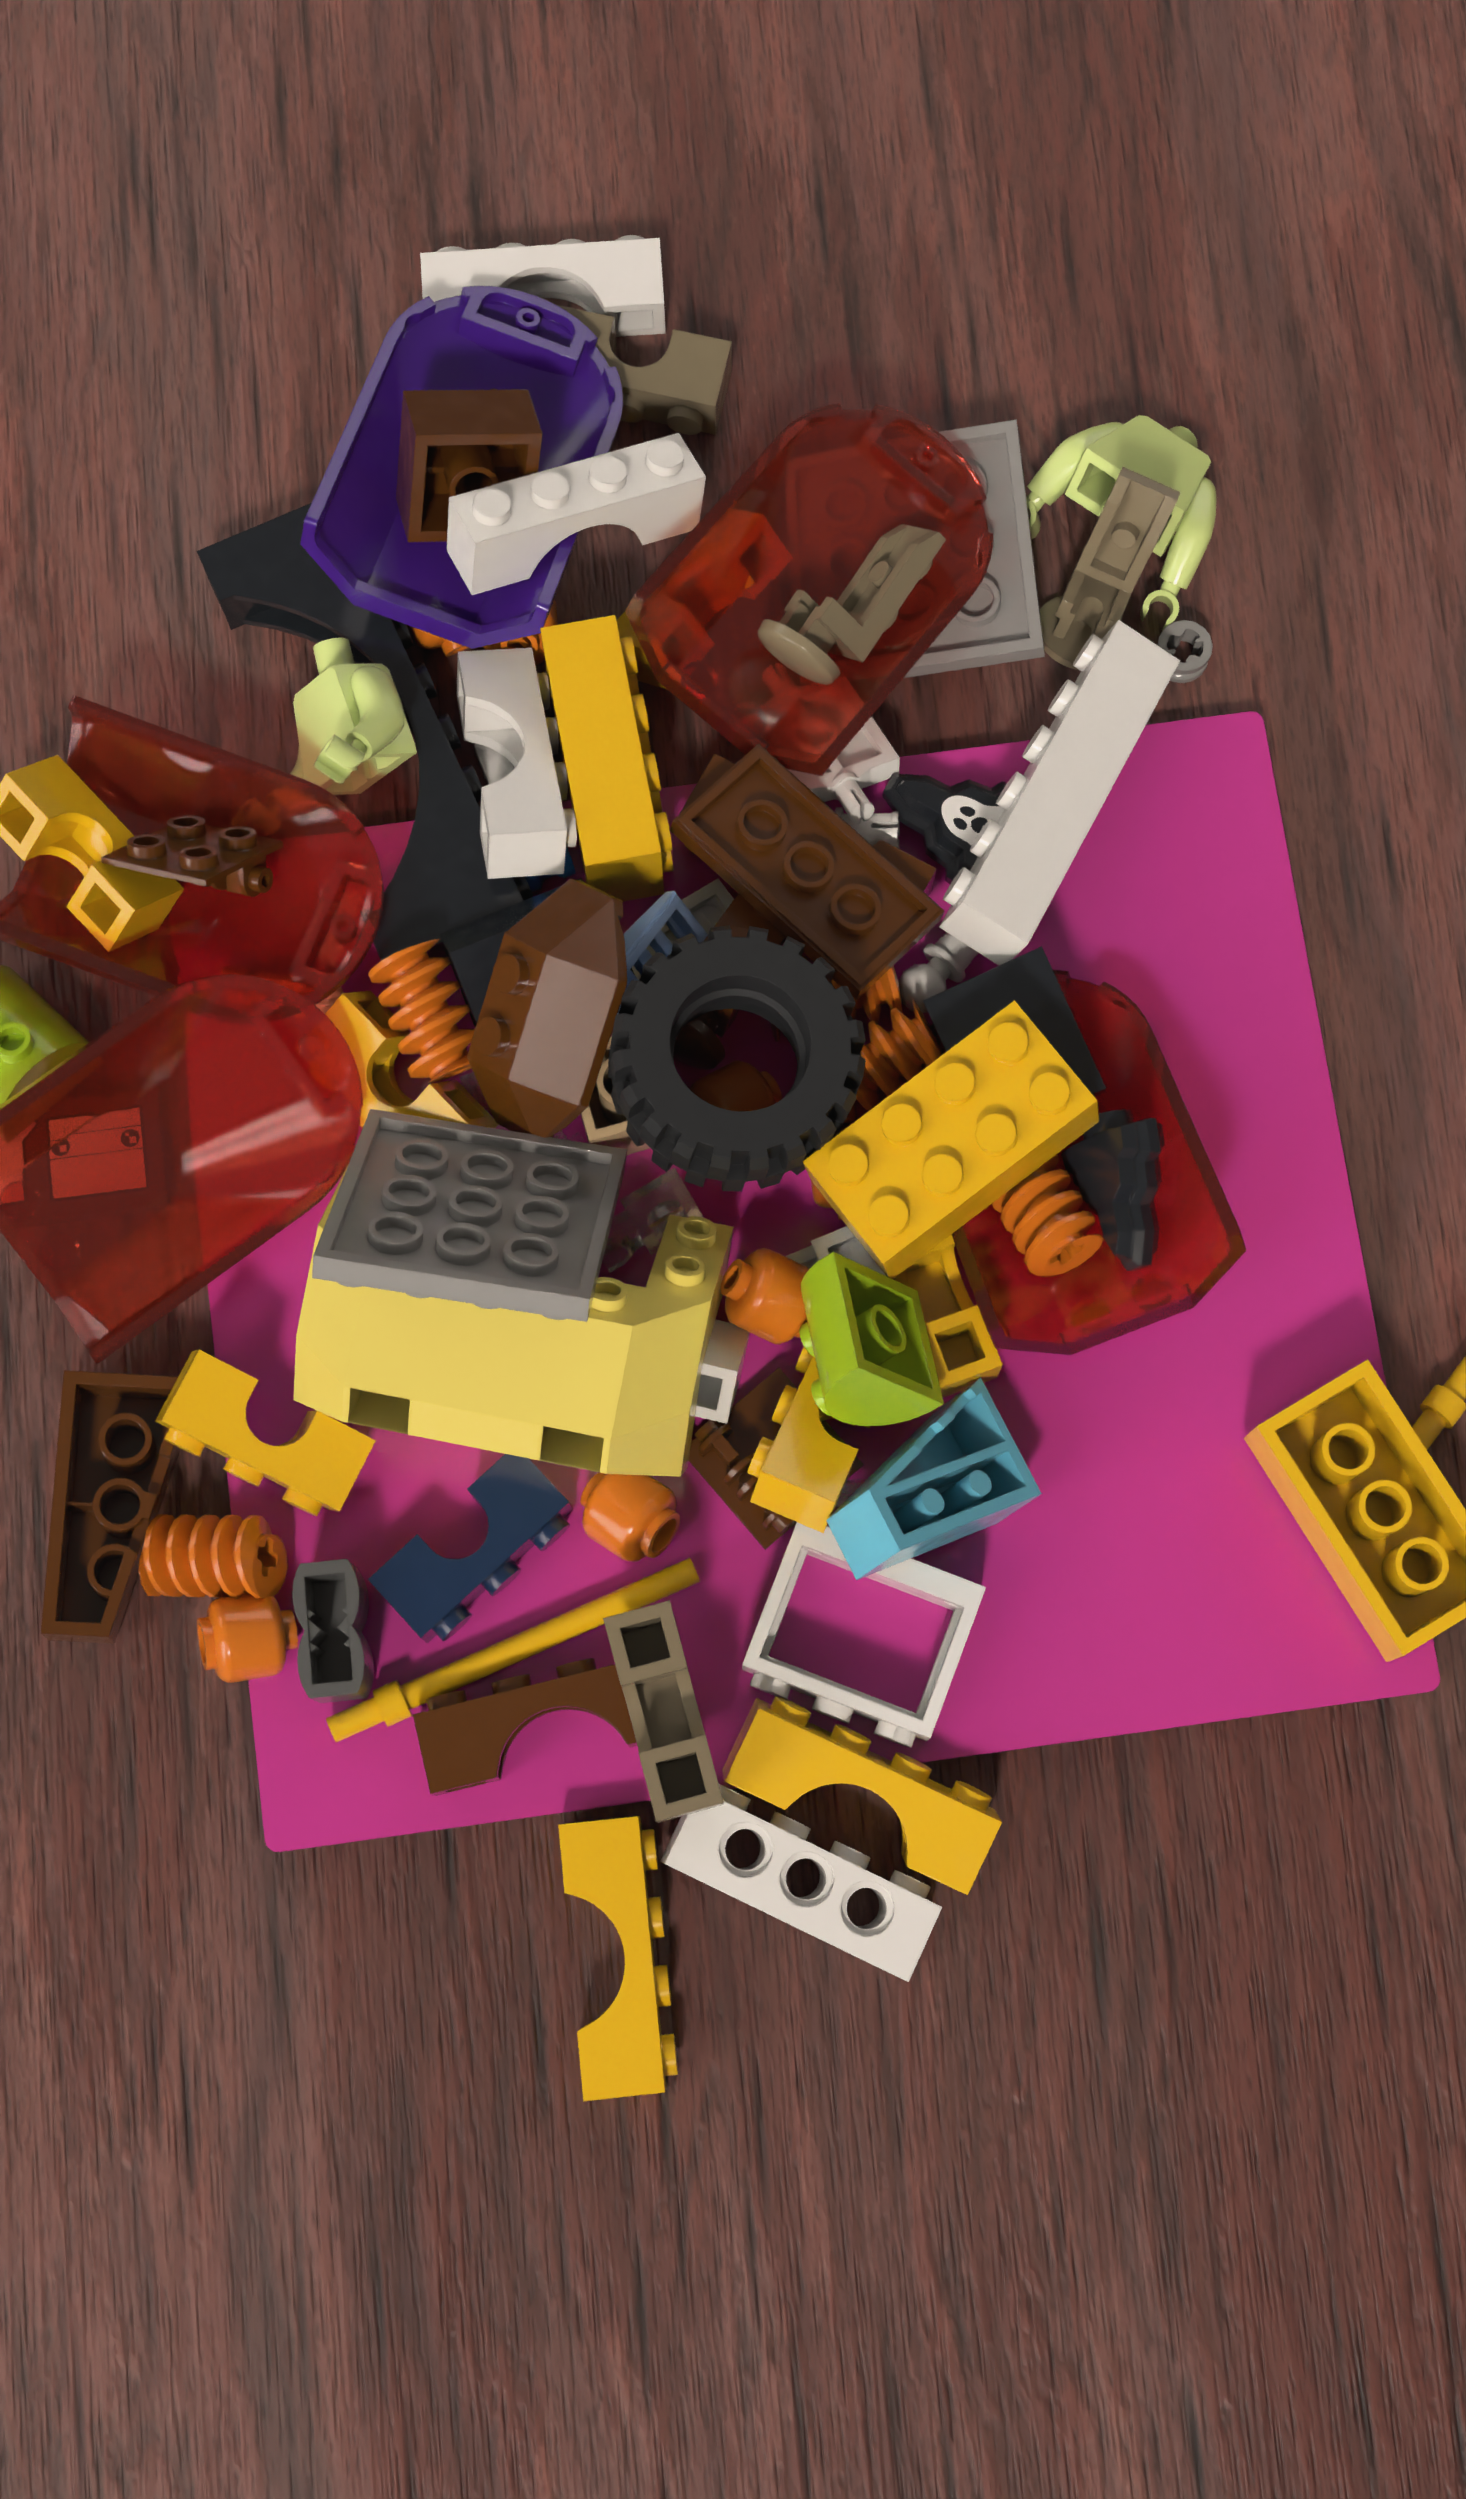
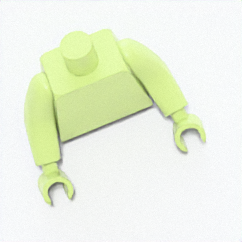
[1026,415,1217,631]
[234,638,417,837]

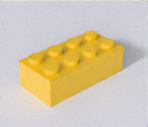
[540,615,674,902]
[803,1000,1099,1279]
[1244,1359,1466,1662]

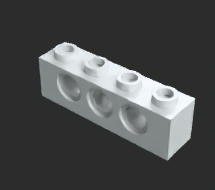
[660,1784,942,1982]

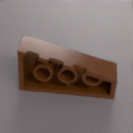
[41,1370,181,1644]

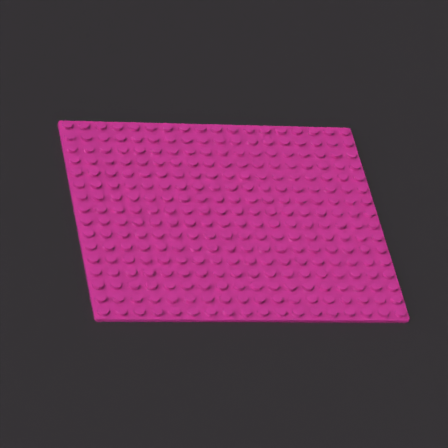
[169,711,1440,1852]

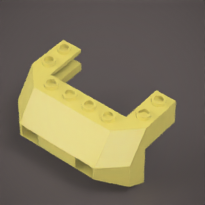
[293,1164,733,1477]

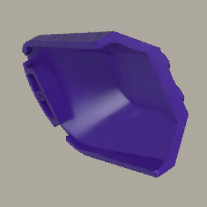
[300,286,623,649]

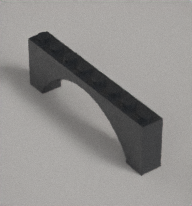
[197,503,534,984]

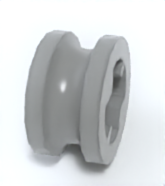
[1157,620,1213,683]

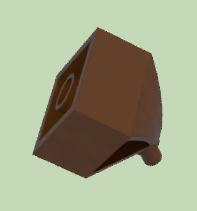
[396,388,542,542]

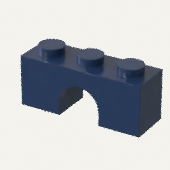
[368,1454,572,1643]

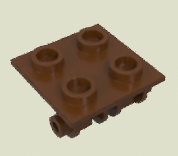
[101,815,283,897]
[689,1368,864,1550]

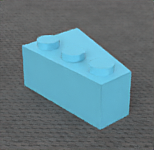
[826,1377,1042,1580]

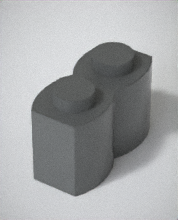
[292,1559,374,1703]

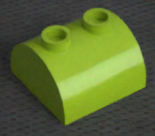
[0,965,101,1139]
[799,1252,944,1426]

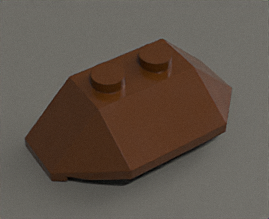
[467,879,628,1138]

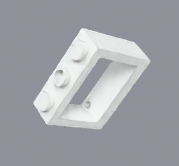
[742,1522,986,1748]

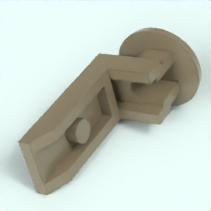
[1040,467,1180,671]
[758,524,946,685]

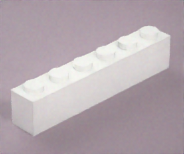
[939,620,1180,966]

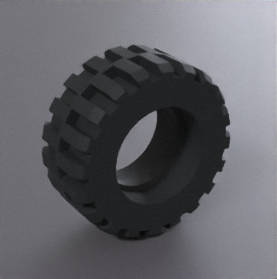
[608,925,866,1191]

